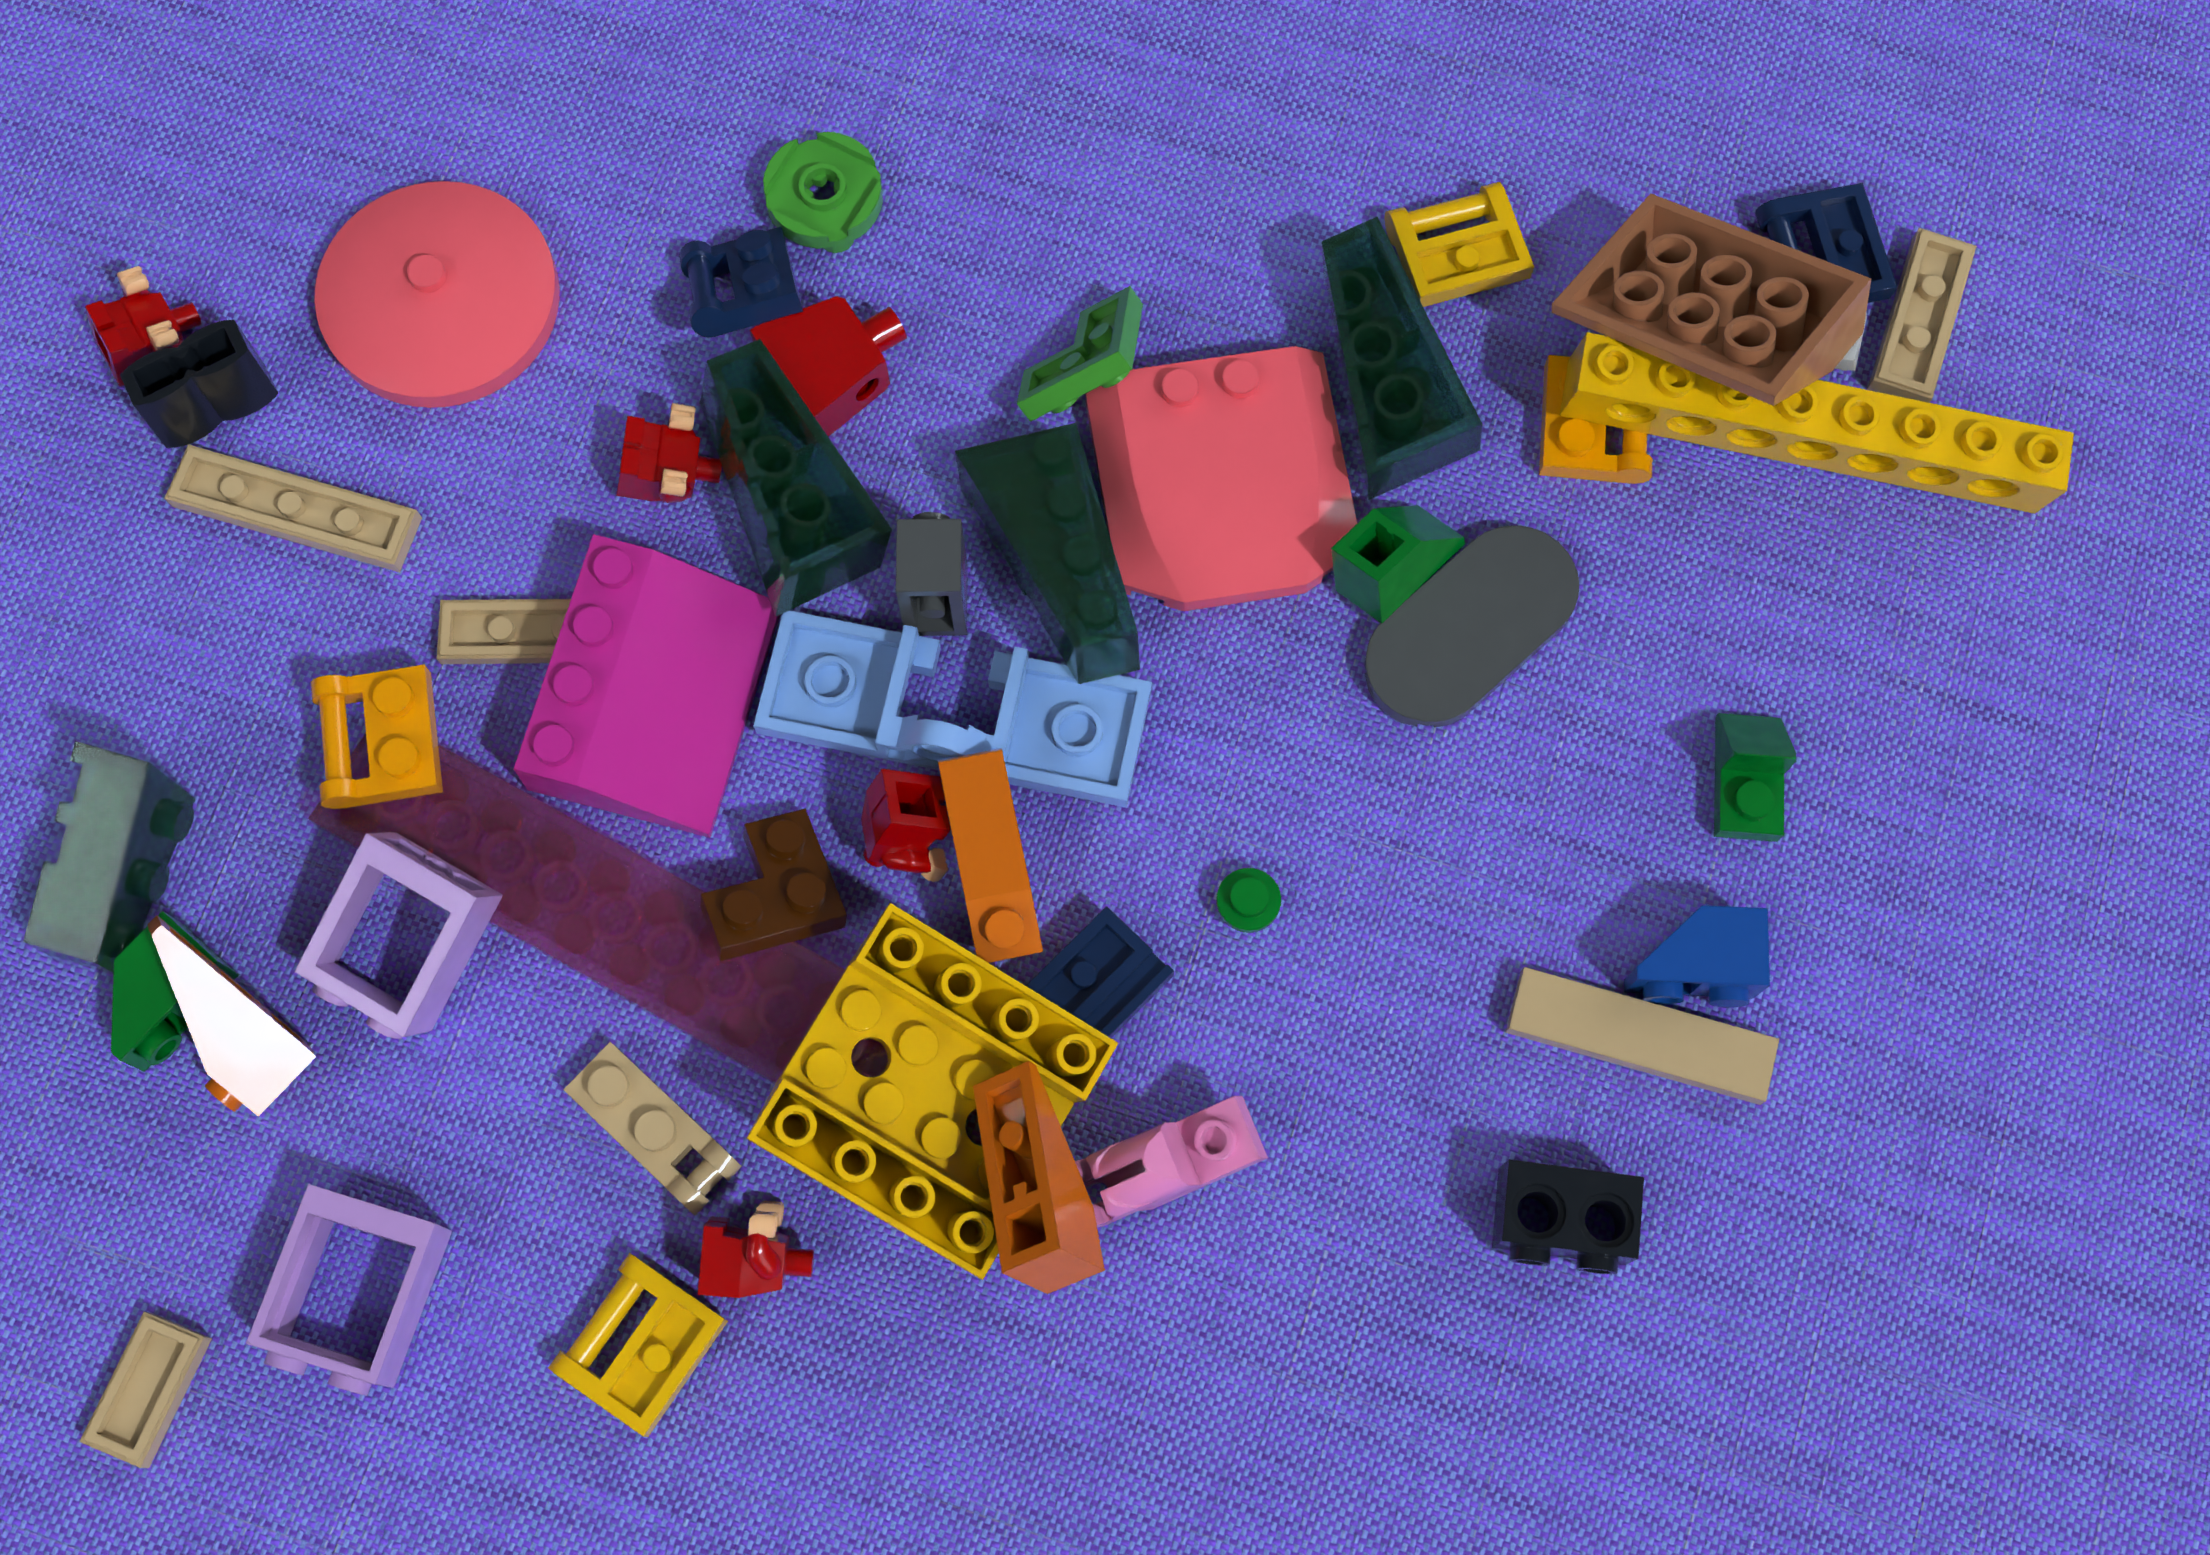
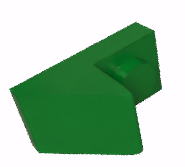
[1714,713,1796,842]

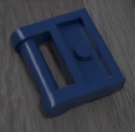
[1755,183,1897,303]
[679,227,803,338]

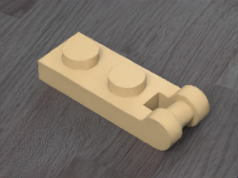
[563,1042,742,1216]

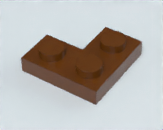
[700,809,847,962]

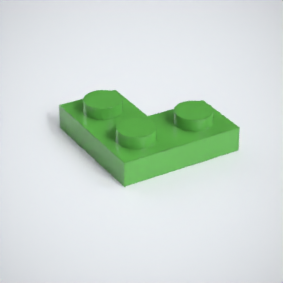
[1017,286,1143,422]

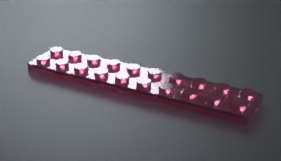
[308,733,888,1084]

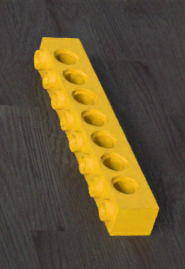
[1559,332,2074,514]

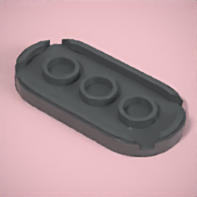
[1365,526,1579,727]

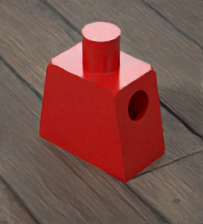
[750,296,907,445]

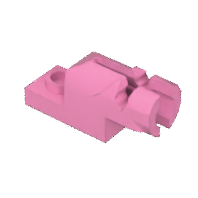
[1075,1096,1268,1228]

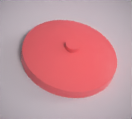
[314,181,560,408]

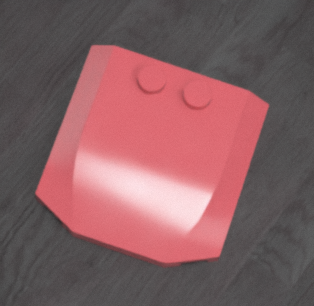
[1085,346,1357,611]

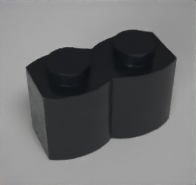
[120,320,278,448]

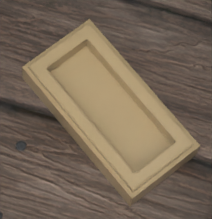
[79,1312,212,1468]

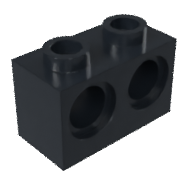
[1492,1160,1644,1275]

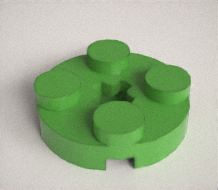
[763,132,883,253]

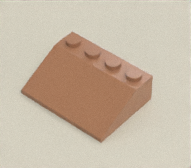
[1552,193,1871,406]

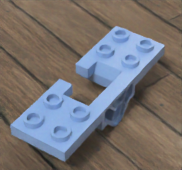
[753,609,1152,808]

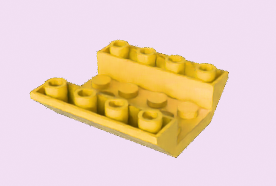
[746,903,1118,1280]

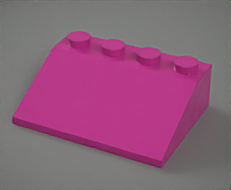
[514,534,783,838]

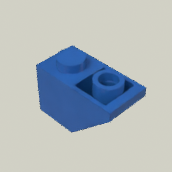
[1624,905,1770,1007]

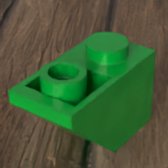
[1331,505,1465,624]
[111,911,239,1072]

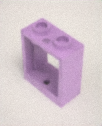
[294,832,503,1039]
[246,1184,452,1396]

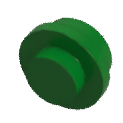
[1216,868,1281,933]

